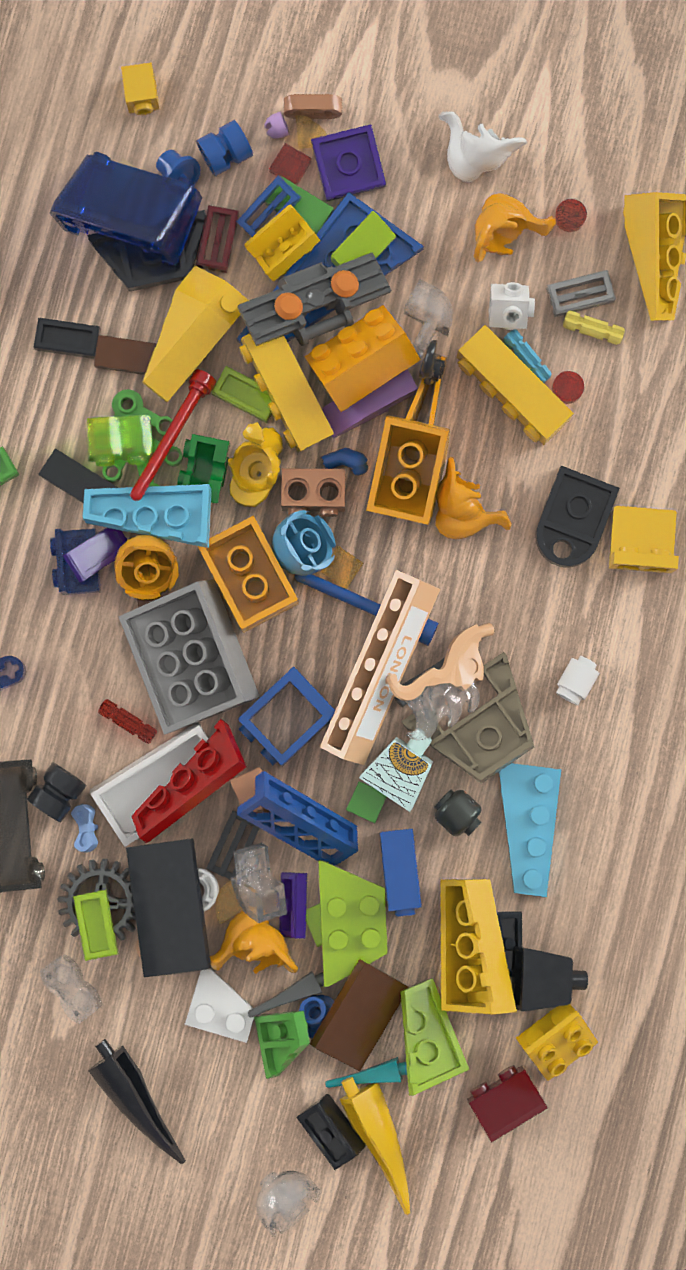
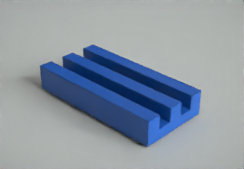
[236,176,302,237]

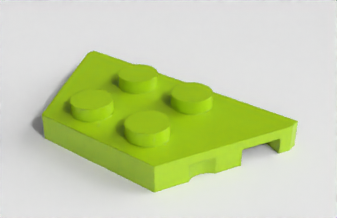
[318,860,388,987]

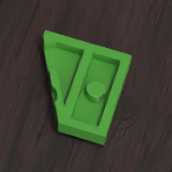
[254,1010,310,1079]

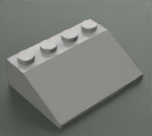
[118,579,260,735]

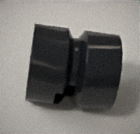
[27,762,87,822]

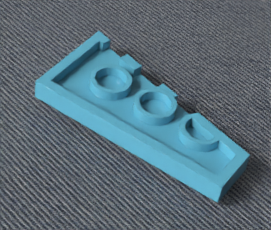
[83,484,211,548]
[498,763,561,897]

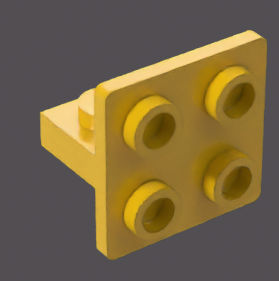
[515,1004,598,1081]

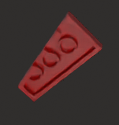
[131,719,247,843]

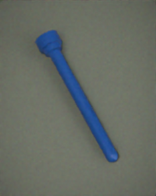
[295,574,439,646]

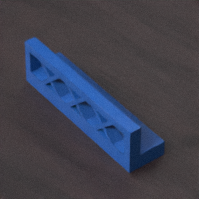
[237,771,358,866]

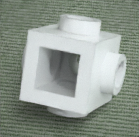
[489,282,535,330]

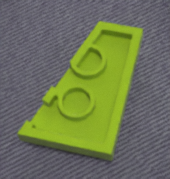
[400,978,469,1096]

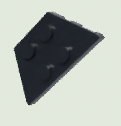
[87,210,206,292]

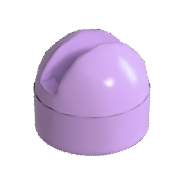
[265,111,290,139]

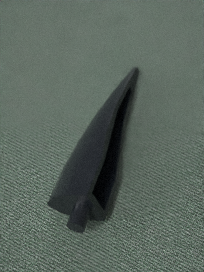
[88,1039,186,1164]

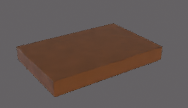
[310,959,409,1071]

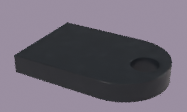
[535,465,620,568]

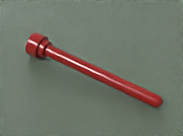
[130,369,216,501]

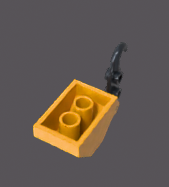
[366,340,450,525]

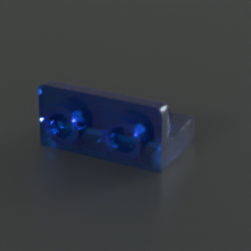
[50,528,101,595]

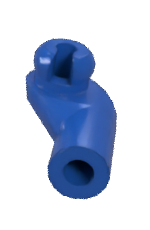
[321,448,368,475]

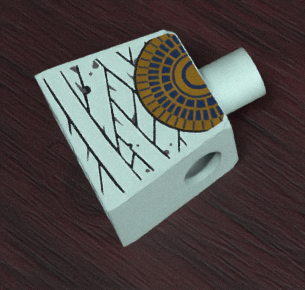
[359,729,433,812]

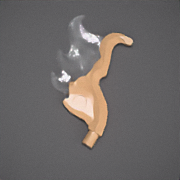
[386,623,494,741]

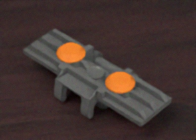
[237,252,392,346]

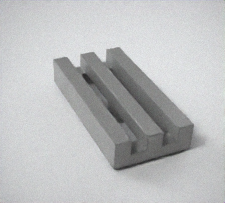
[547,270,616,317]

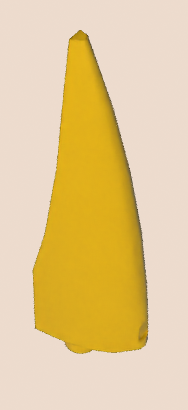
[340,1077,410,1215]

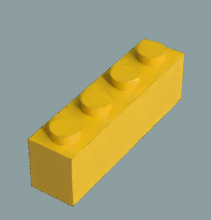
[457,325,574,445]
[239,333,334,452]

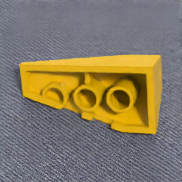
[623,192,686,321]
[142,266,249,403]

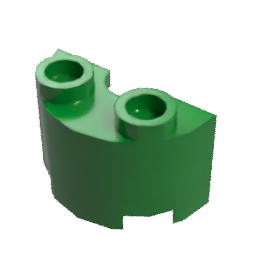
[177,434,230,504]

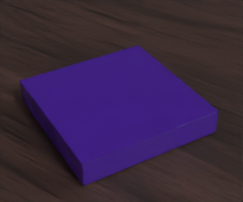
[311,124,386,202]

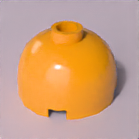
[114,535,179,600]

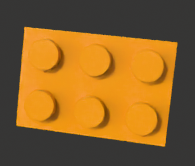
[304,305,421,412]
[198,515,299,633]

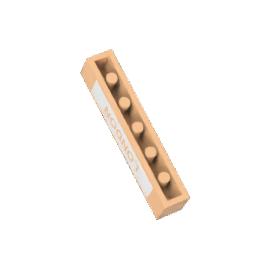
[320,570,440,765]

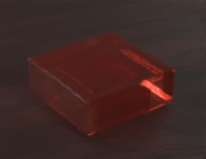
[269,143,312,185]

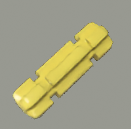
[563,311,625,345]

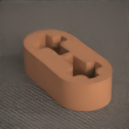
[284,94,342,119]

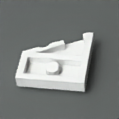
[185,968,255,1043]

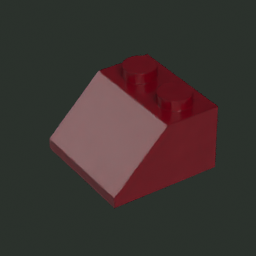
[467,1065,548,1143]

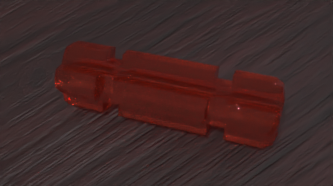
[98,699,157,744]

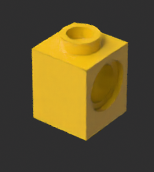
[121,62,160,115]

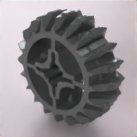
[58,859,136,941]

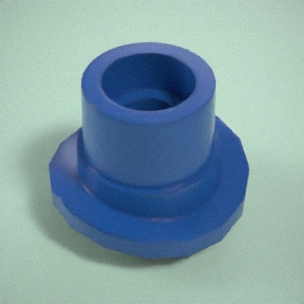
[156,150,201,194]
[299,994,335,1039]

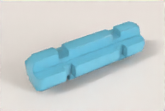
[503,329,552,383]

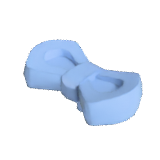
[71,804,98,853]

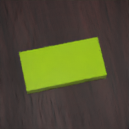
[211,366,272,423]
[73,890,118,961]

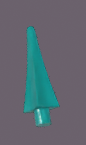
[325,1057,407,1088]

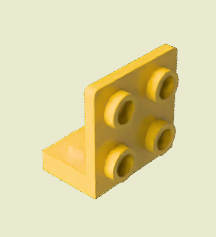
[609,506,679,574]

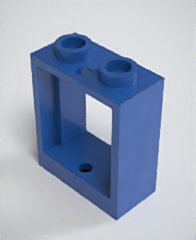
[238,666,335,767]
[379,829,422,917]

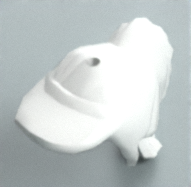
[438,111,527,182]

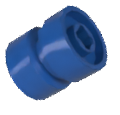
[196,120,253,177]

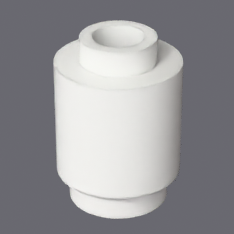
[556,656,600,705]

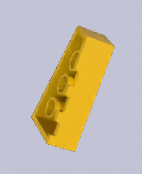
[440,879,517,1014]

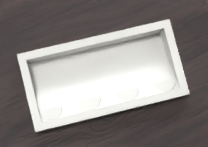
[90,722,233,847]

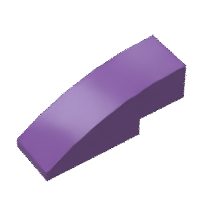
[322,369,418,439]

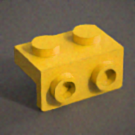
[244,205,321,282]

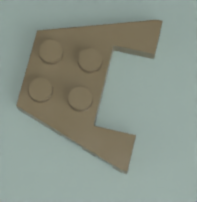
[402,652,534,783]

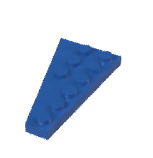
[236,192,424,345]

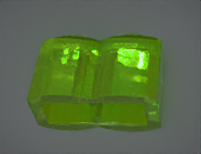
[85,415,153,467]

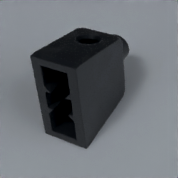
[512,946,588,1011]

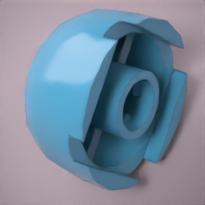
[271,510,336,576]

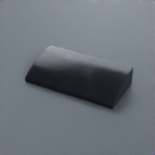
[126,838,212,977]

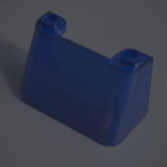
[49,152,203,266]

